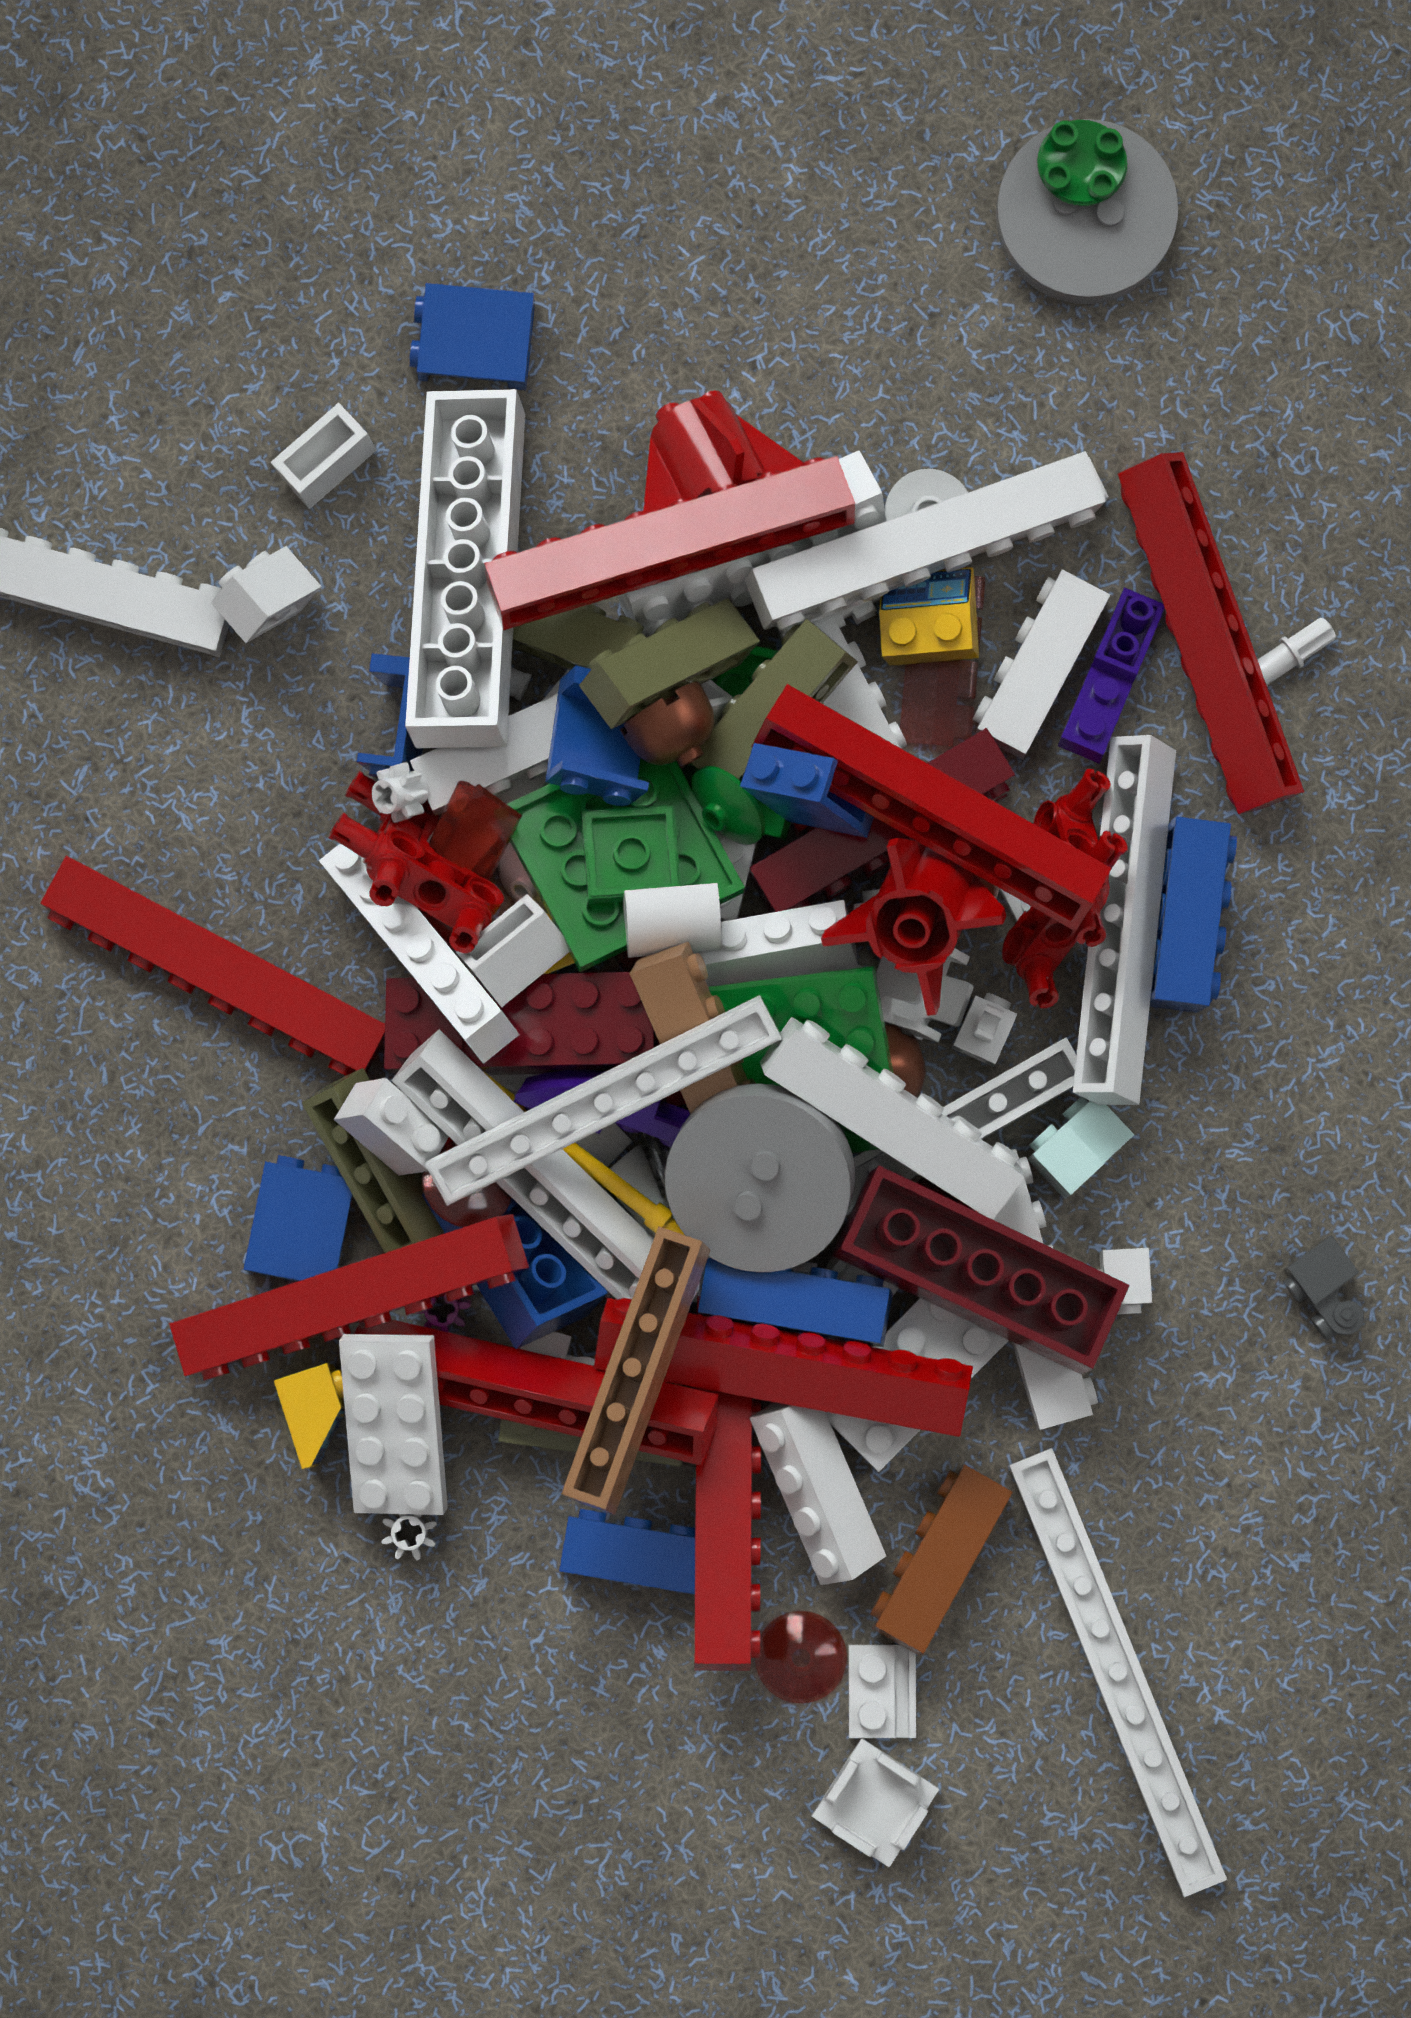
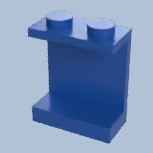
[410,283,535,391]
[357,653,423,781]
[545,665,649,806]
[740,743,874,838]
[243,1155,353,1281]

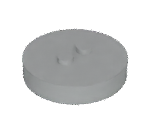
[996,119,1178,304]
[665,1084,855,1272]

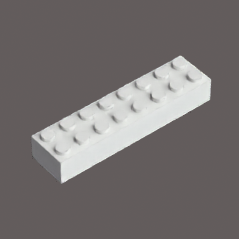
[405,389,525,748]

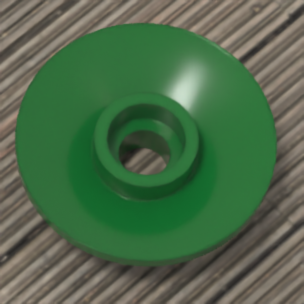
[692,766,765,845]

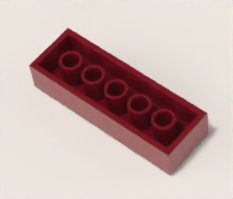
[748,728,1015,913]
[384,972,660,1075]
[832,1165,1130,1374]

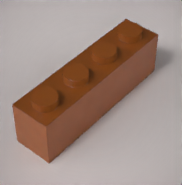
[870,1465,1013,1656]

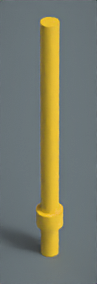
[483,1071,684,1235]

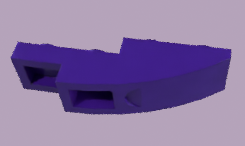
[1058,587,1165,764]
[514,1070,690,1147]

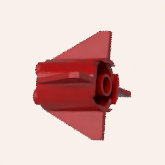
[643,390,804,512]
[821,838,1006,1016]

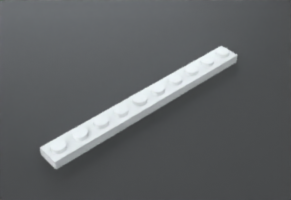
[1009,1448,1227,1897]

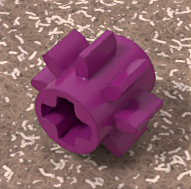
[416,1295,472,1332]

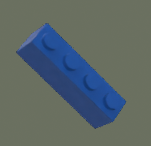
[698,1258,893,1347]
[559,1508,695,1594]

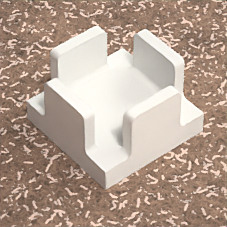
[876,948,973,1043]
[811,1738,939,1867]

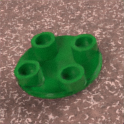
[1037,120,1128,206]

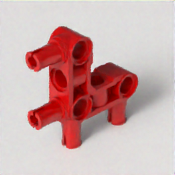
[1002,769,1128,1009]
[328,771,504,953]

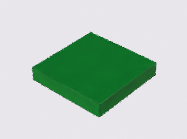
[581,805,681,904]

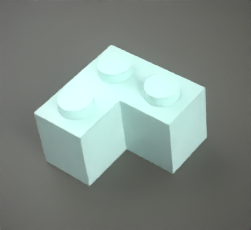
[1028,1097,1134,1199]

